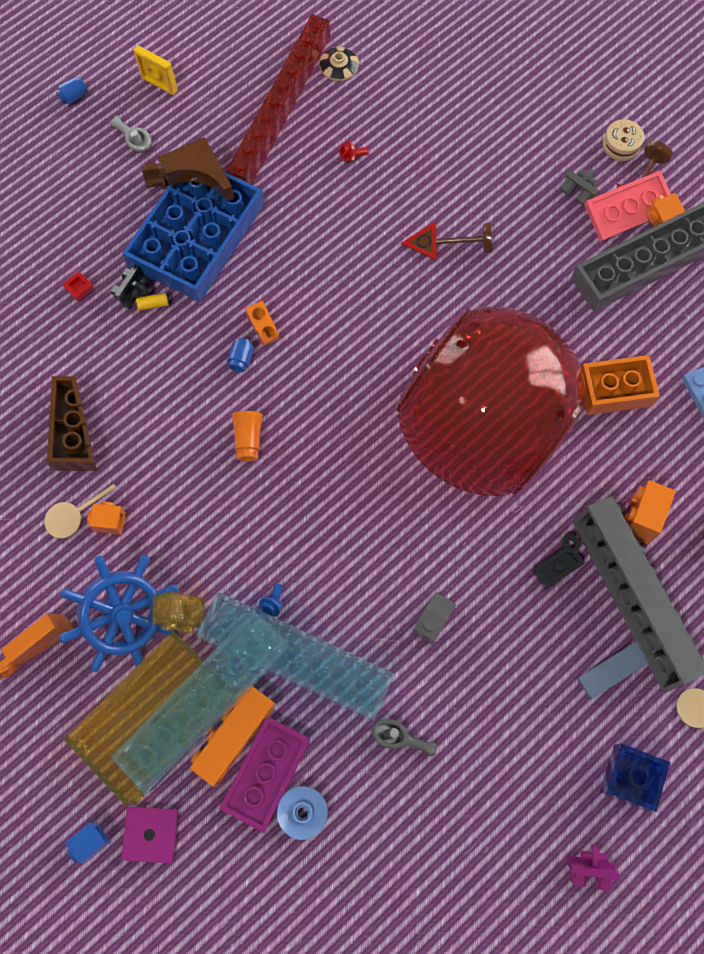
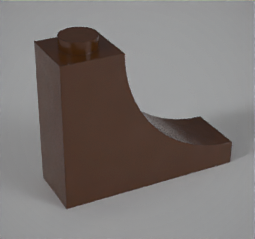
[157,137,234,202]

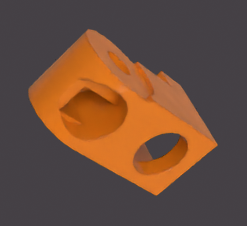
[245,300,279,346]

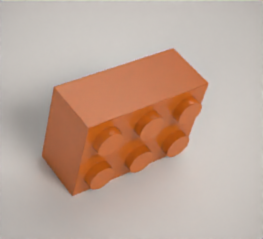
[578,355,660,415]

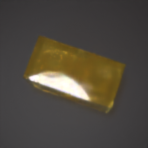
[153,592,204,633]

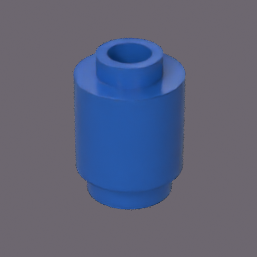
[56,77,88,105]
[227,338,254,373]

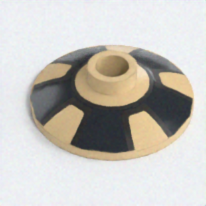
[319,47,359,81]

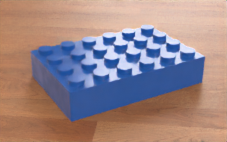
[122,172,264,302]

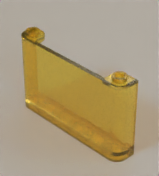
[64,631,236,805]

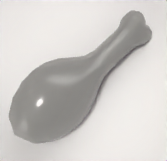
[110,116,152,152]

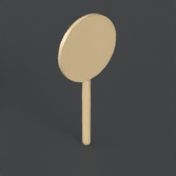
[44,484,116,539]
[676,688,704,728]

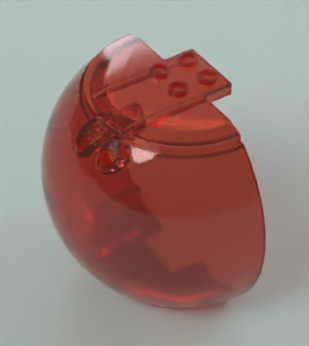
[396,307,588,496]

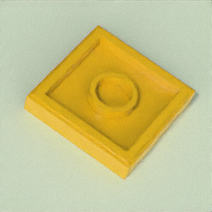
[134,45,178,95]

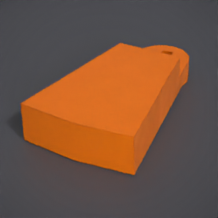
[0,613,73,680]

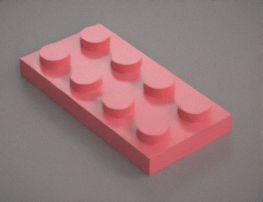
[584,170,671,242]

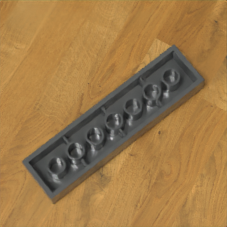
[571,202,704,312]
[572,497,704,694]

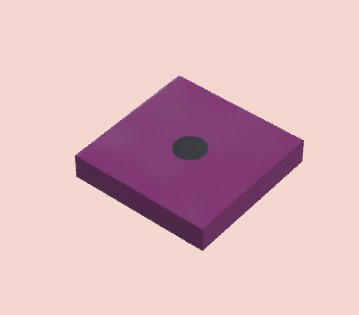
[121,807,179,863]

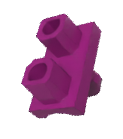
[567,844,619,891]

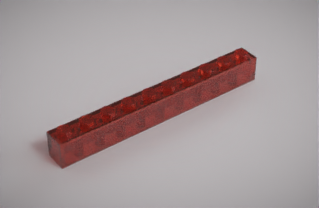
[226,14,330,185]

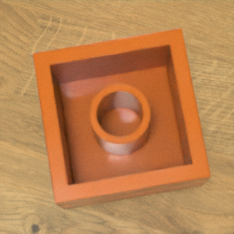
[624,480,676,545]

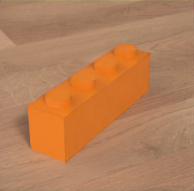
[189,685,276,787]

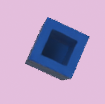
[65,822,111,864]

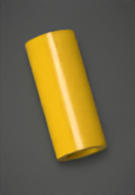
[136,293,169,311]

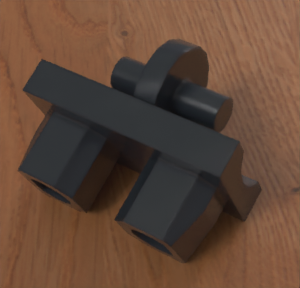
[110,264,150,309]

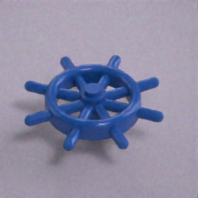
[59,555,179,672]

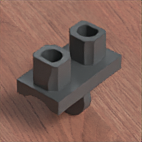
[560,169,599,207]

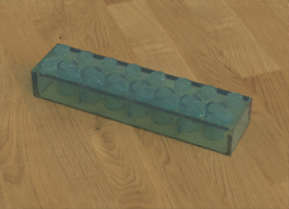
[196,592,395,722]
[111,610,294,795]

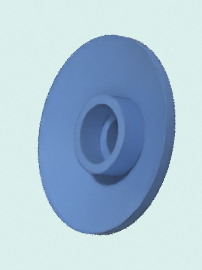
[277,786,328,840]

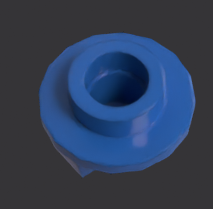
[259,583,284,617]

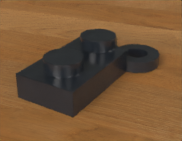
[532,535,585,590]

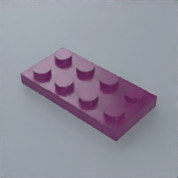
[219,716,311,833]

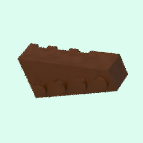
[47,376,97,471]

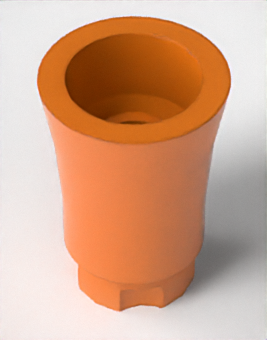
[232,411,263,462]

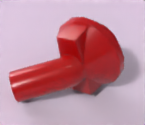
[339,141,369,162]

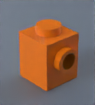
[645,192,685,227]
[87,501,126,535]

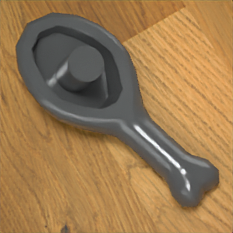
[372,719,437,757]

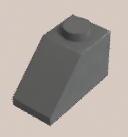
[412,592,457,646]

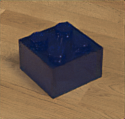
[600,743,670,812]

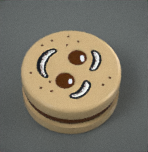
[603,119,644,161]

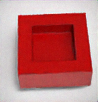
[62,271,95,302]

